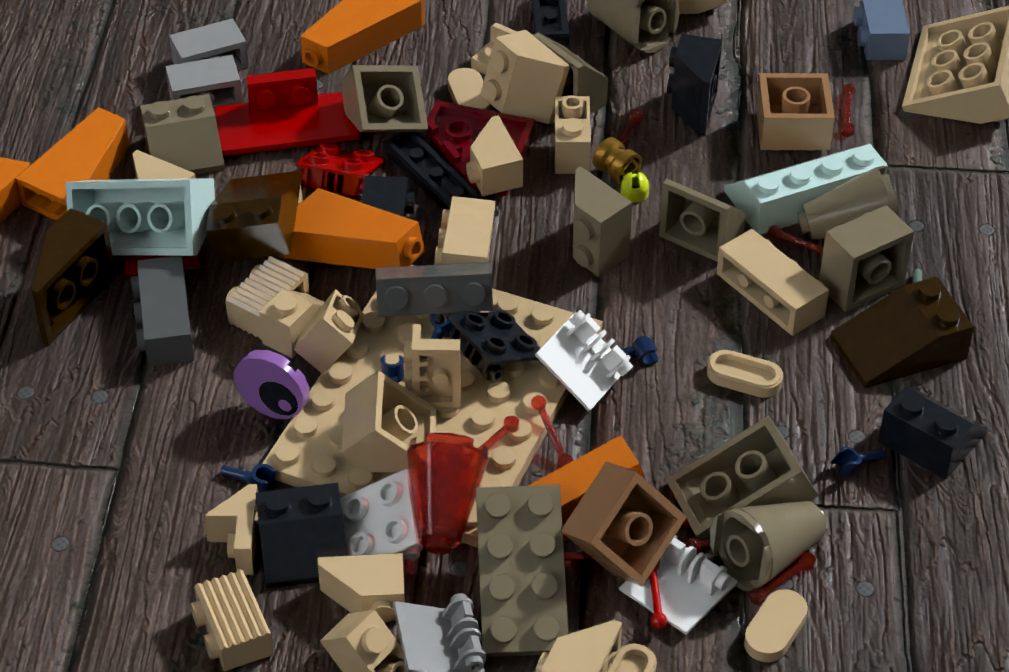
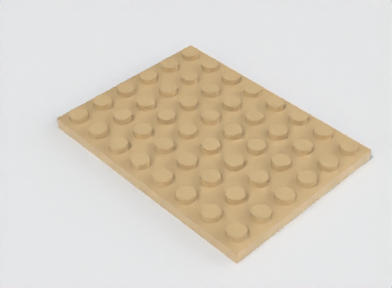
[262,264,603,548]

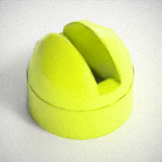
[620,172,649,203]

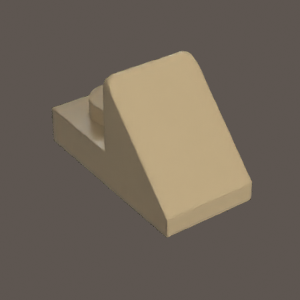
[204,484,259,575]

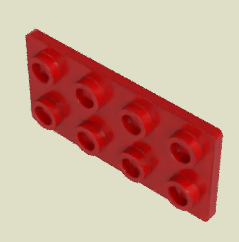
[215,68,360,156]

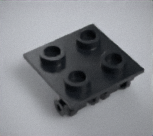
[446,310,541,382]

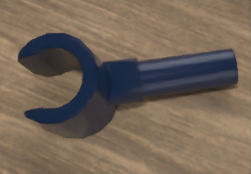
[430,313,453,339]
[620,336,658,366]
[380,355,404,383]
[830,446,885,479]
[220,464,275,492]

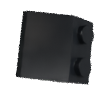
[667,34,722,136]
[878,387,988,479]
[255,483,347,589]

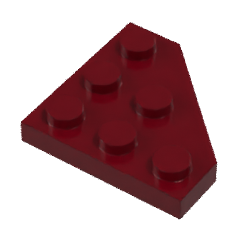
[426,100,535,197]

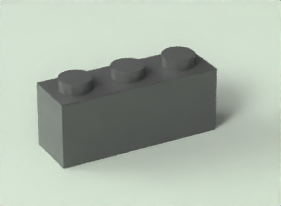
[131,256,194,367]
[375,262,493,317]

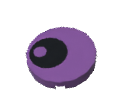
[234,350,310,419]

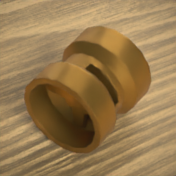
[592,137,642,184]

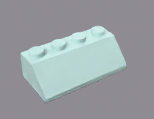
[724,144,888,234]
[65,178,215,256]

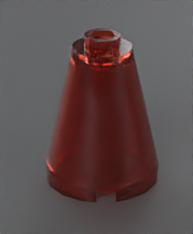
[407,433,489,555]

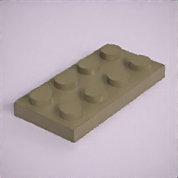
[476,485,568,657]

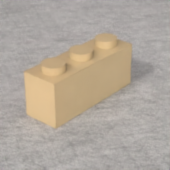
[434,196,496,265]
[717,229,829,336]

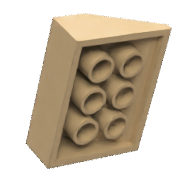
[902,6,1009,124]

